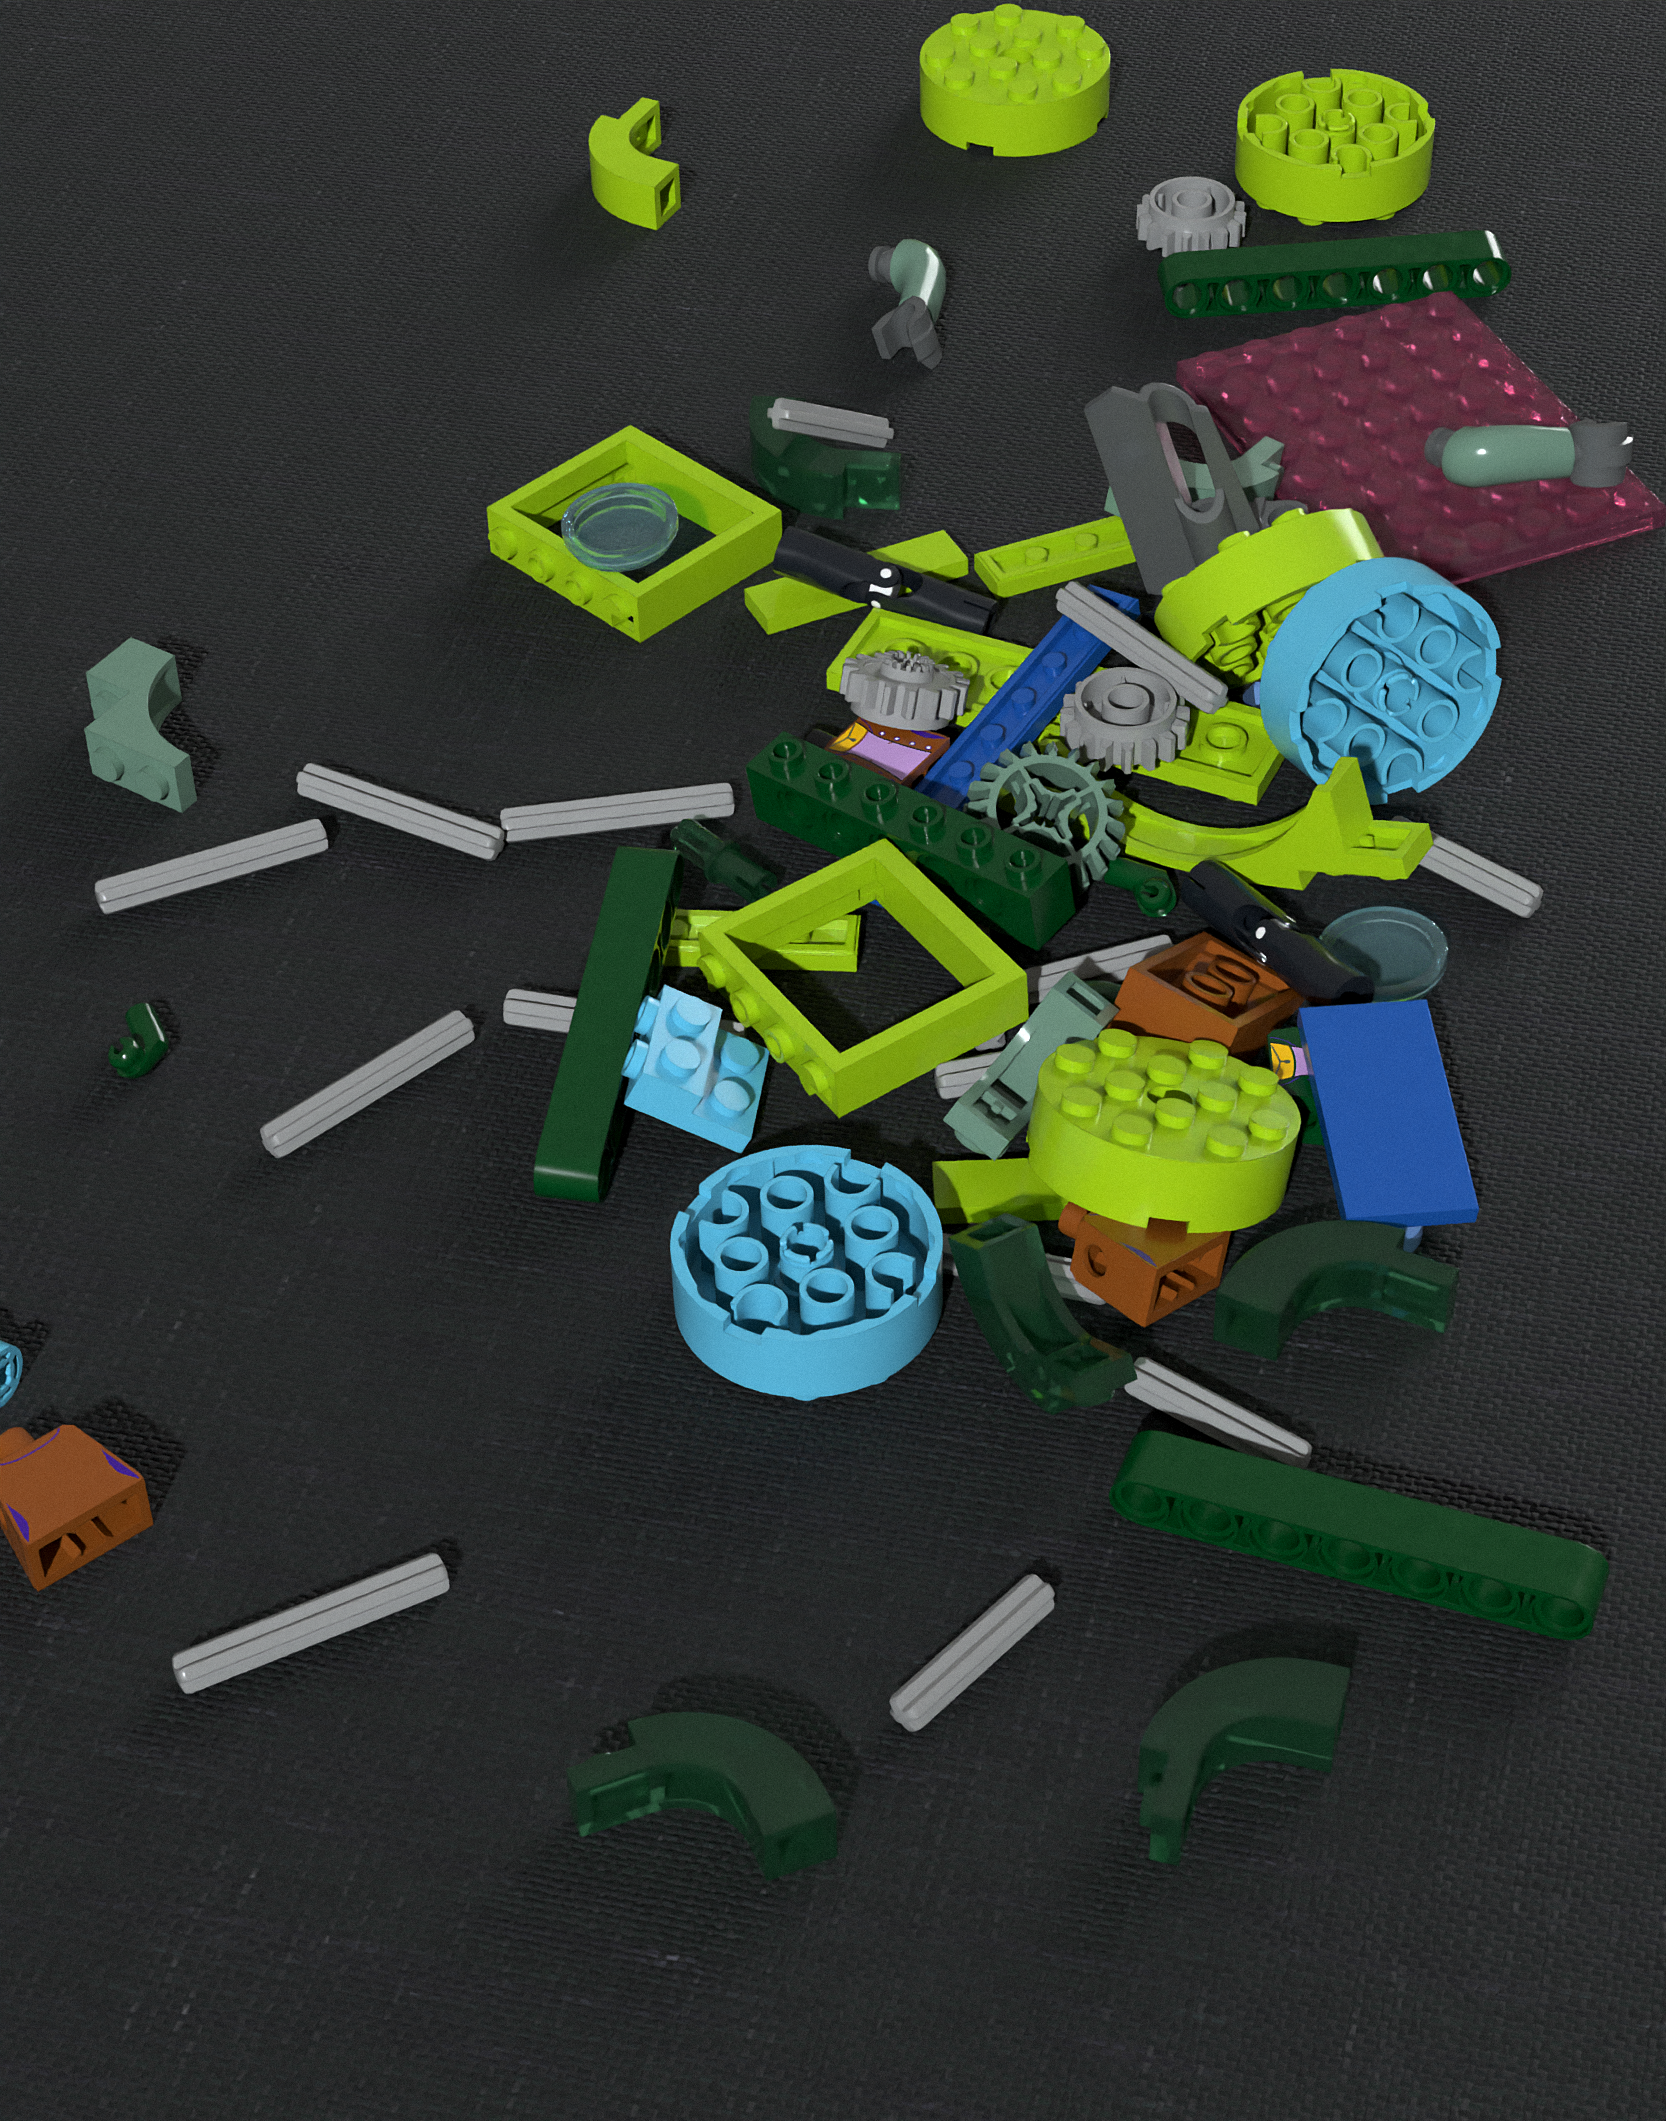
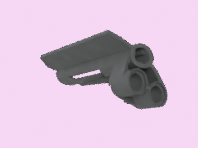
[1084,382,1309,595]

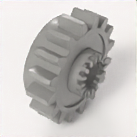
[1136,176,1246,257]
[839,650,970,731]
[1060,667,1190,774]

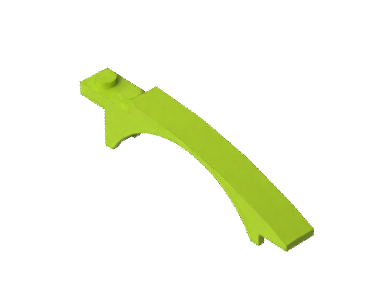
[996,739,1434,891]

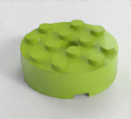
[920,4,1110,157]
[1235,69,1435,226]
[1154,508,1385,690]
[1026,1029,1301,1233]

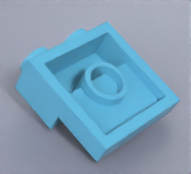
[621,984,770,1154]

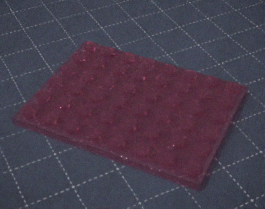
[1176,291,1666,585]

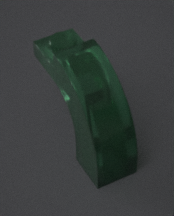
[749,395,902,520]
[948,1213,1138,1415]
[1213,1220,1459,1362]
[1137,1658,1351,1866]
[566,1712,838,1881]

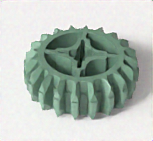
[962,741,1125,896]

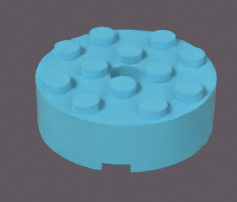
[1260,557,1502,805]
[670,1145,943,1401]

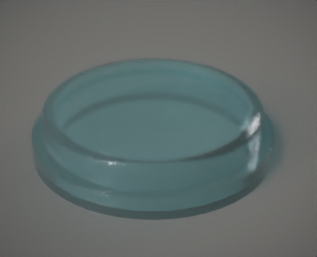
[561,483,679,572]
[1319,906,1448,1003]

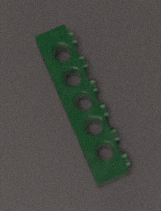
[745,731,1076,951]

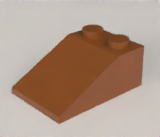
[1106,932,1305,1064]

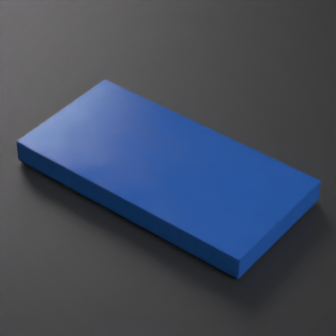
[1297,999,1479,1232]

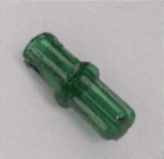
[670,818,777,904]

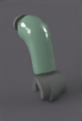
[868,239,947,370]
[1424,419,1634,488]

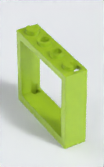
[486,425,782,643]
[696,838,1029,1118]

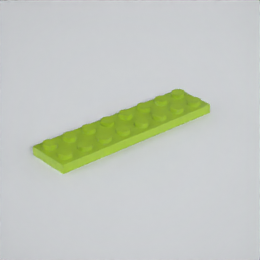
[826,607,1285,806]

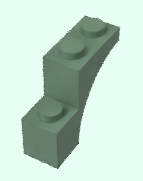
[84,637,197,813]

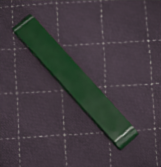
[1157,230,1512,319]
[534,846,684,1203]
[1109,1430,1610,1640]

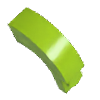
[588,97,681,230]

